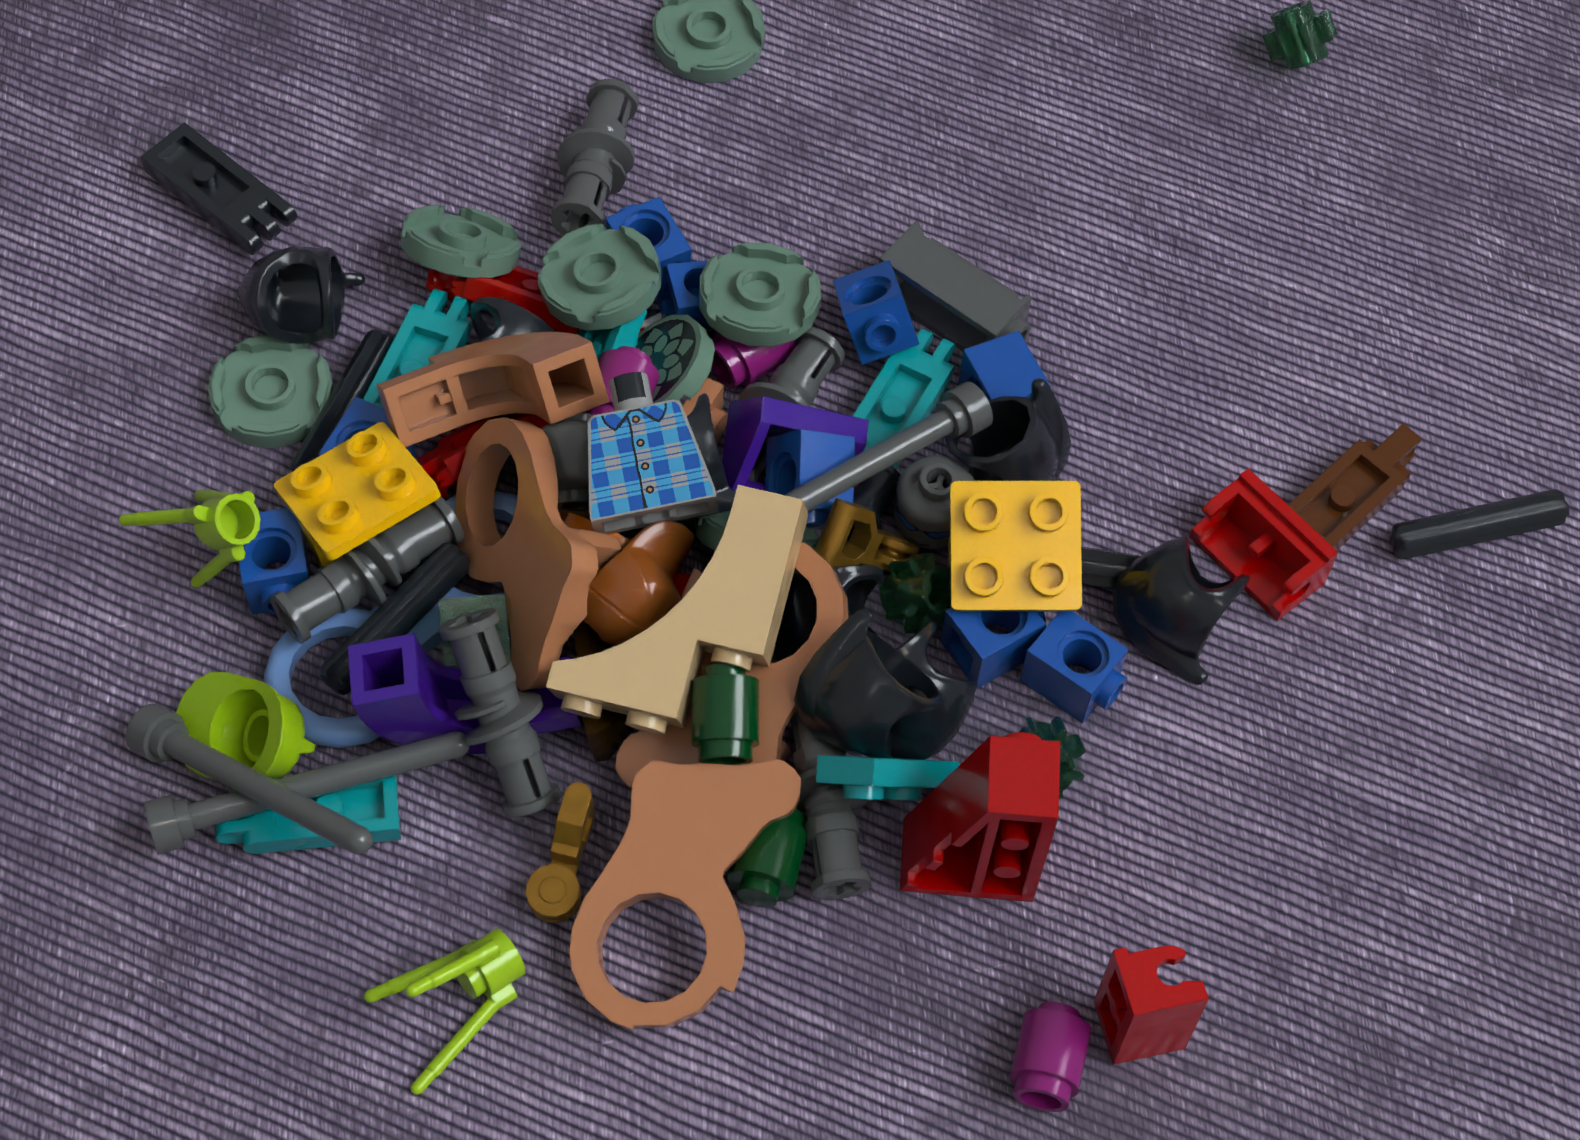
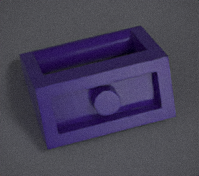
[722,396,869,491]

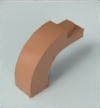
[376,332,610,447]

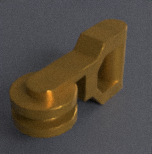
[814,498,920,572]
[526,782,595,923]

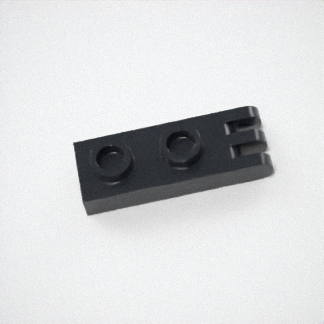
[141,122,298,255]

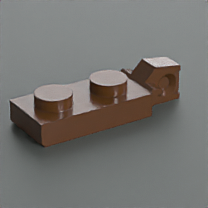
[1288,423,1422,550]

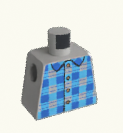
[588,372,719,535]

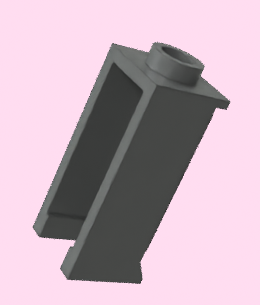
[879,221,1032,352]

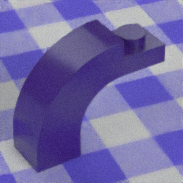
[348,633,582,754]

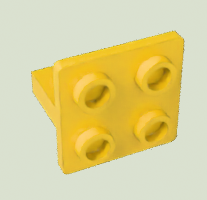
[274,422,441,567]
[948,481,1082,611]

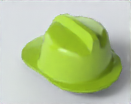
[176,672,316,780]

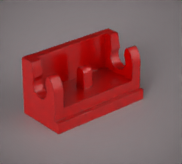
[1189,468,1338,621]
[1093,946,1209,1065]

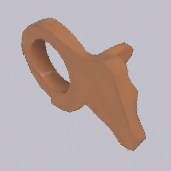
[455,417,622,691]
[615,542,848,787]
[569,759,801,1029]

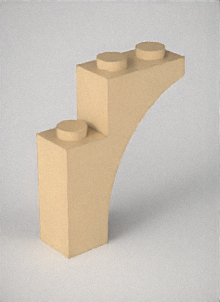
[546,485,809,735]

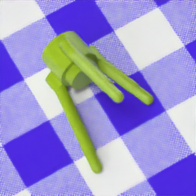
[119,489,261,588]
[364,928,526,1095]

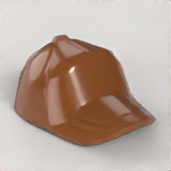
[583,520,694,646]

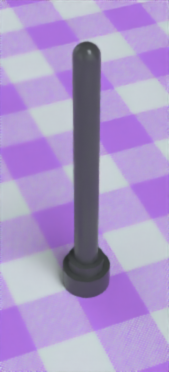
[785,382,993,511]
[126,704,373,854]
[144,731,470,855]

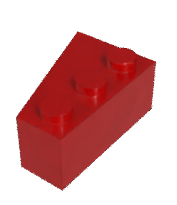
[900,732,1060,902]

